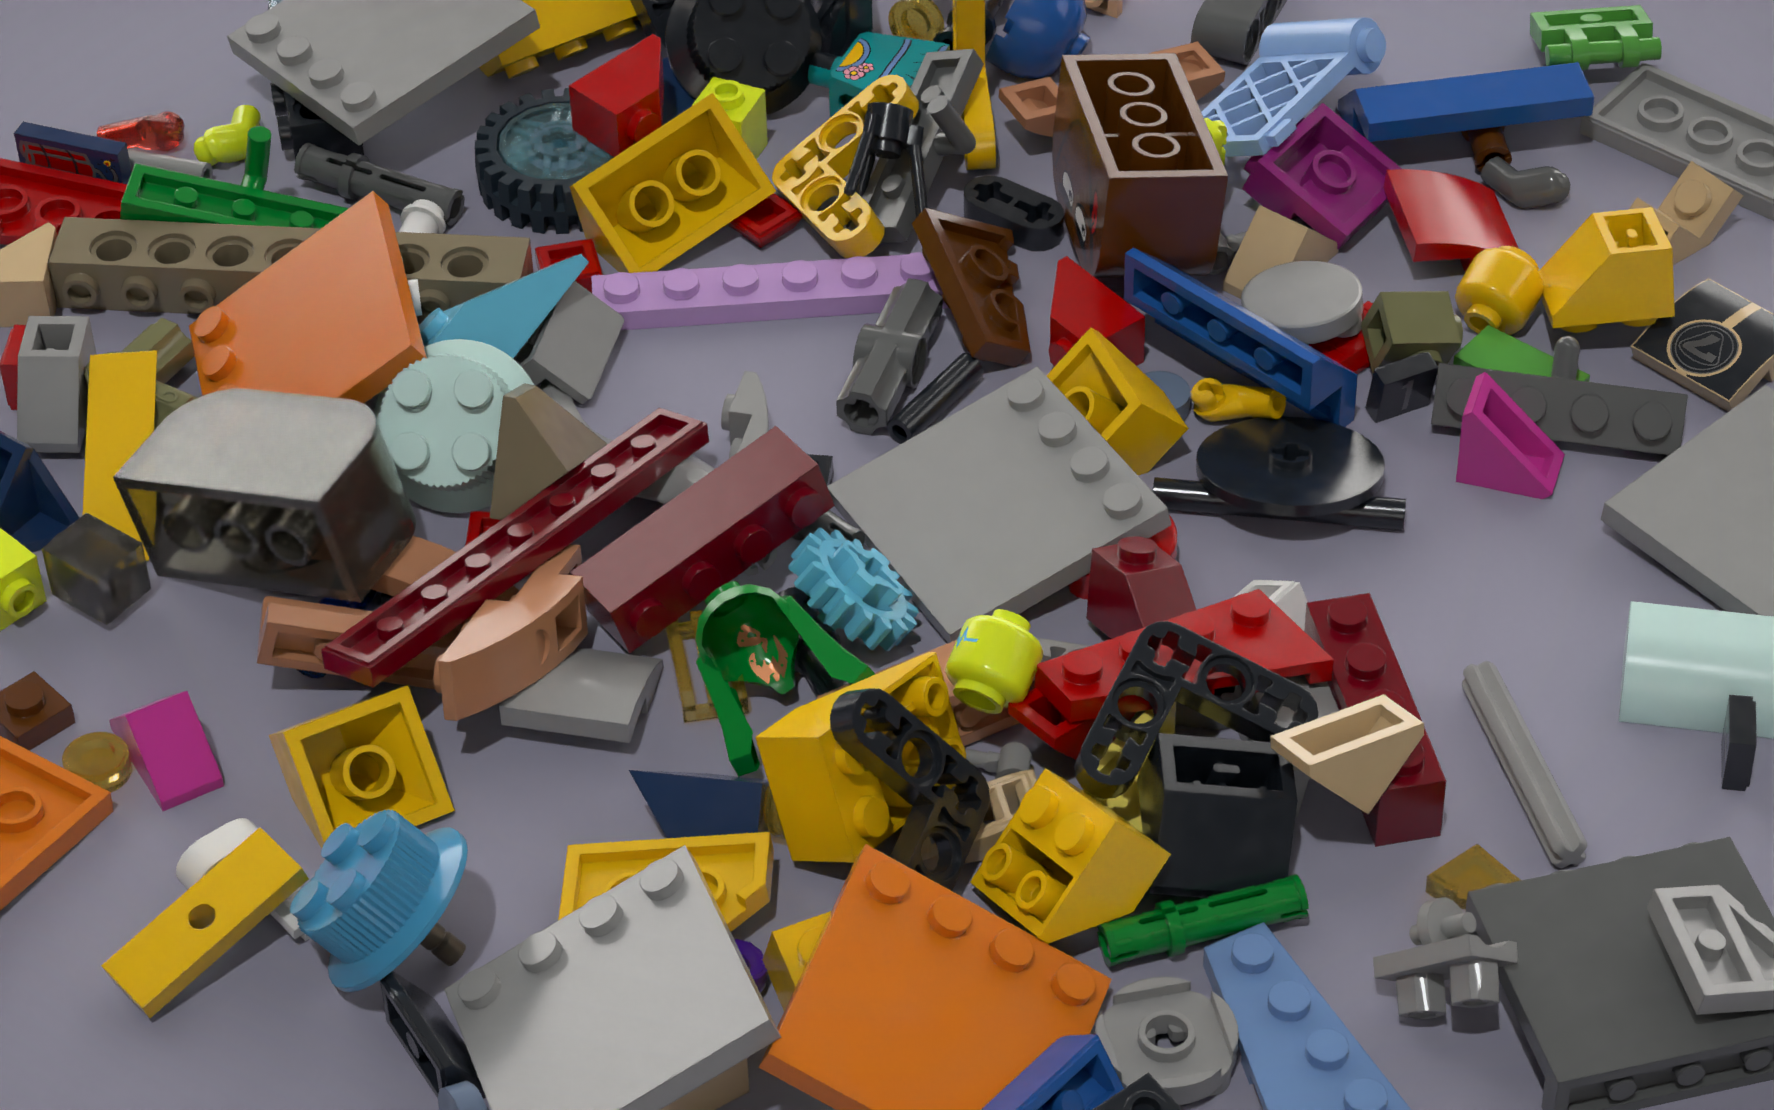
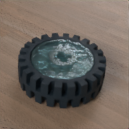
[474,88,614,234]

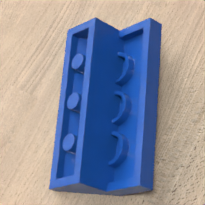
[1337,62,1595,142]
[1124,247,1358,427]

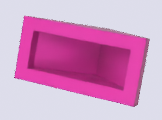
[1456,372,1565,499]
[109,690,224,811]

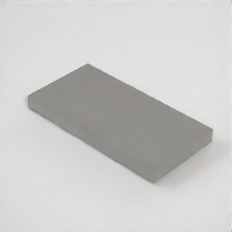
[1580,62,1774,221]

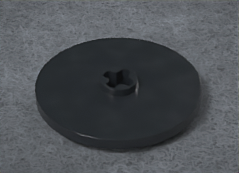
[1196,416,1385,517]

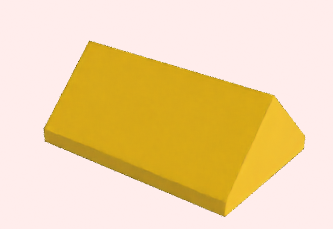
[569,93,776,273]

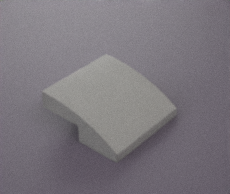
[499,647,663,743]

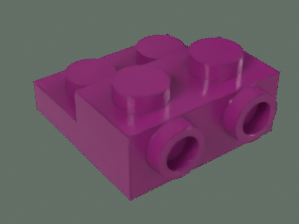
[1242,103,1402,250]

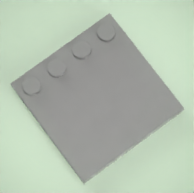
[227,0,540,145]
[827,366,1172,643]
[1600,385,1774,616]
[444,845,781,1110]

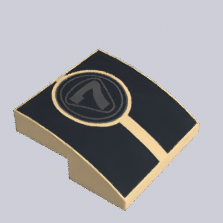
[1631,278,1774,412]

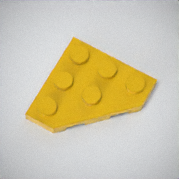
[558,832,774,932]

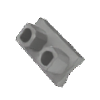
[1373,897,1518,1019]

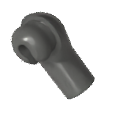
[1481,157,1571,209]

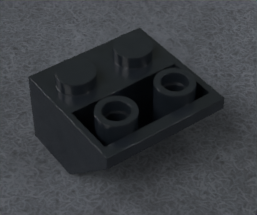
[1137,733,1298,898]

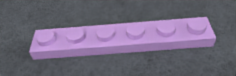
[591,252,949,330]

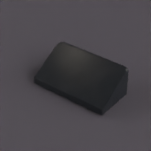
[380,971,486,1099]

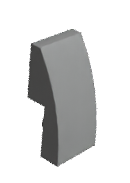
[721,371,769,459]

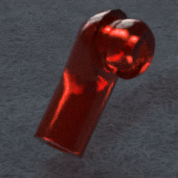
[97,111,185,152]

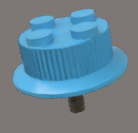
[290,809,468,992]

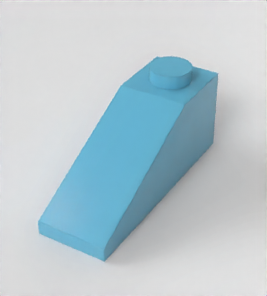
[419,254,589,358]

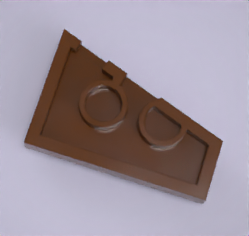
[912,208,1031,367]

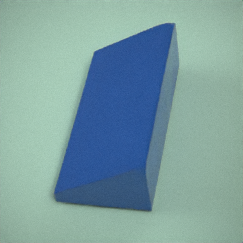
[981,1034,1124,1110]

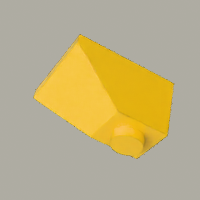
[1046,327,1189,475]
[269,685,455,849]

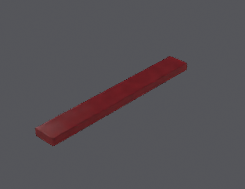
[321,408,709,688]

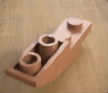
[433,544,588,721]

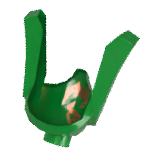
[695,581,876,776]

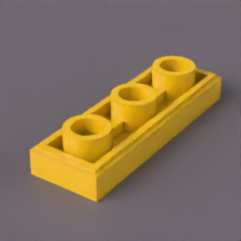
[101,827,309,1019]

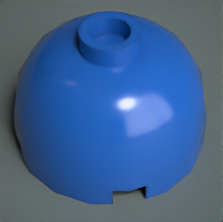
[986,0,1090,79]

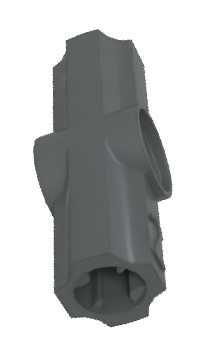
[836,278,943,435]

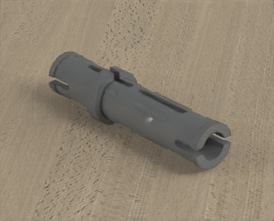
[294,143,465,226]

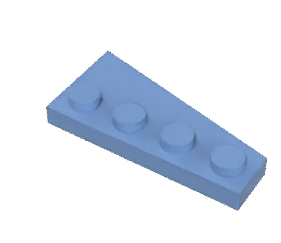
[1203,922,1411,1110]

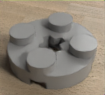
[1095,977,1239,1105]

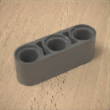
[1191,0,1287,65]

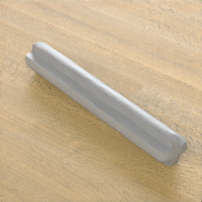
[1462,661,1587,868]

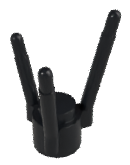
[844,102,928,229]

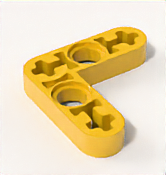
[952,0,996,170]
[772,75,919,258]

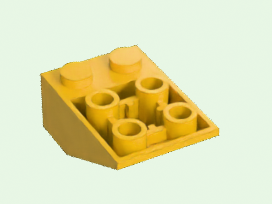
[755,652,966,863]

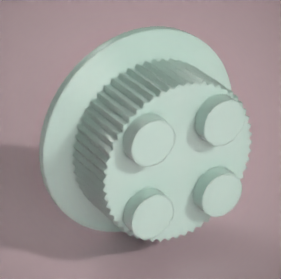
[373,339,534,513]

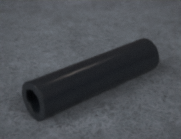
[887,353,983,444]

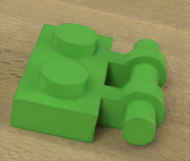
[1530,5,1662,71]

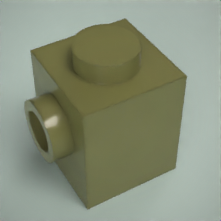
[1361,291,1463,375]

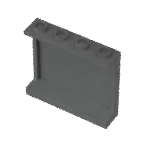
[1465,837,1774,1110]

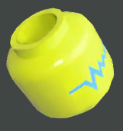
[945,609,1044,714]

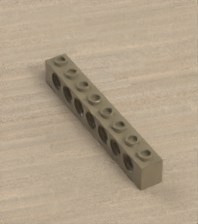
[48,217,534,324]

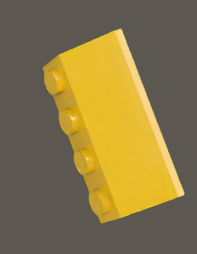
[479,0,639,79]

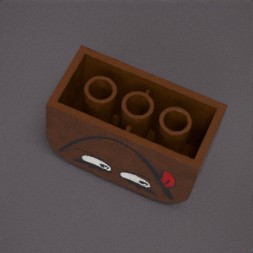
[1052,53,1228,278]

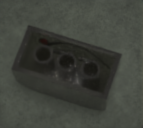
[113,389,416,602]

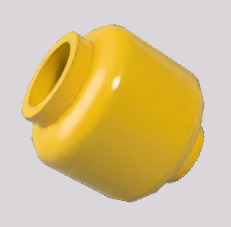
[1455,246,1544,335]

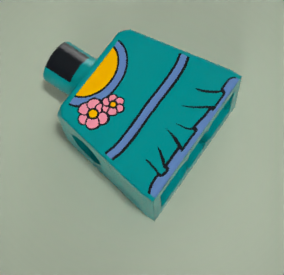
[808,32,950,117]

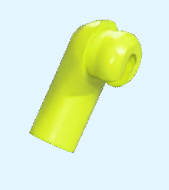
[193,105,261,166]

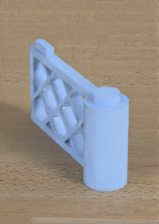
[1201,17,1386,157]

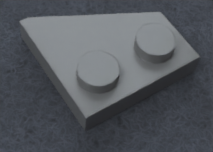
[1647,885,1774,1015]

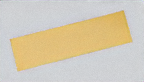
[80,350,157,565]

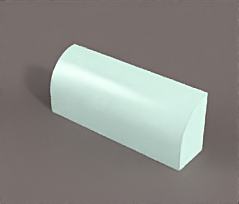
[1619,601,1774,739]

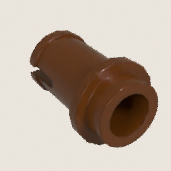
[1461,126,1512,172]

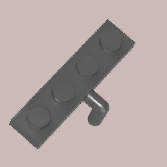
[848,49,984,243]
[1431,336,1688,455]

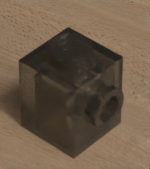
[42,512,151,625]

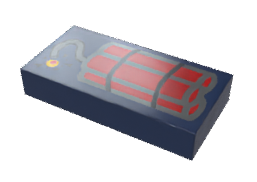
[14,121,132,184]

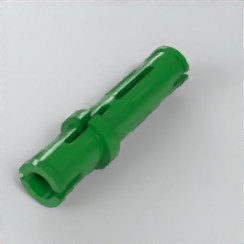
[1097,874,1309,967]

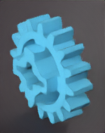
[788,528,919,651]

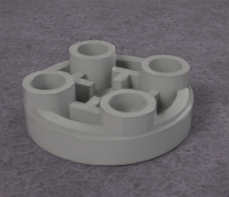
[1241,261,1363,345]

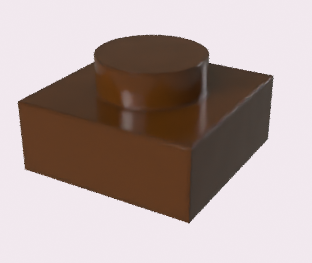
[0,671,76,751]

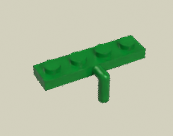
[120,126,349,228]

